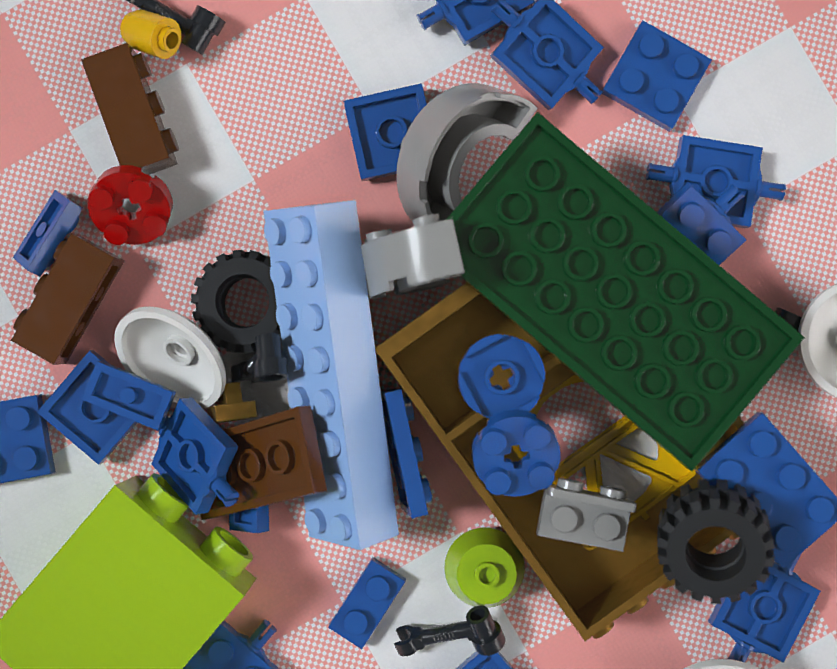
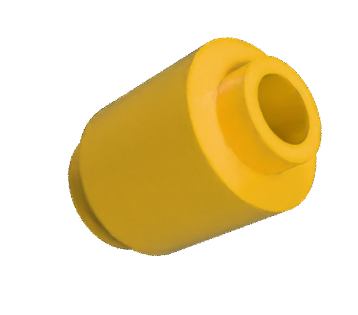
[120,9,181,59]

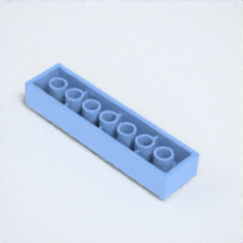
[264,200,399,550]

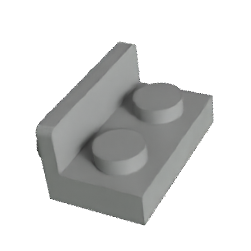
[536,478,637,552]

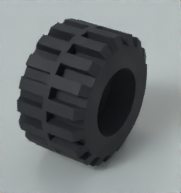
[191,250,282,353]
[657,479,775,604]

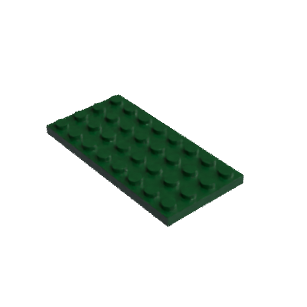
[446,112,805,471]

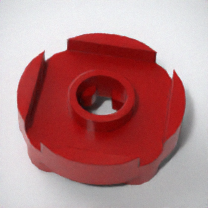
[88,165,173,245]

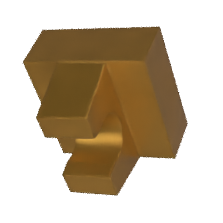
[207,382,257,423]

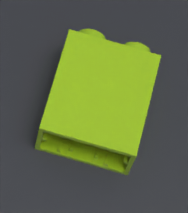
[0,473,257,669]

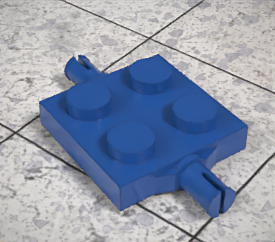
[416,0,535,46]
[490,0,604,110]
[646,135,786,229]
[657,182,746,265]
[151,398,240,515]
[708,551,821,663]
[183,620,279,669]

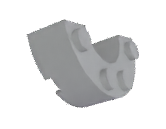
[397,83,538,222]
[361,214,464,299]

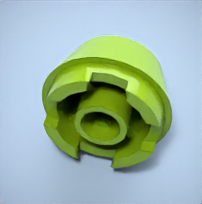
[444,527,525,608]

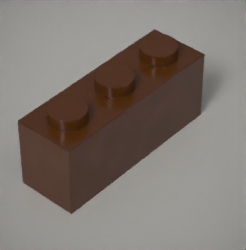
[81,43,179,175]
[11,233,125,365]

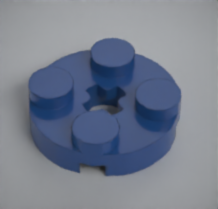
[458,334,545,419]
[472,410,561,497]

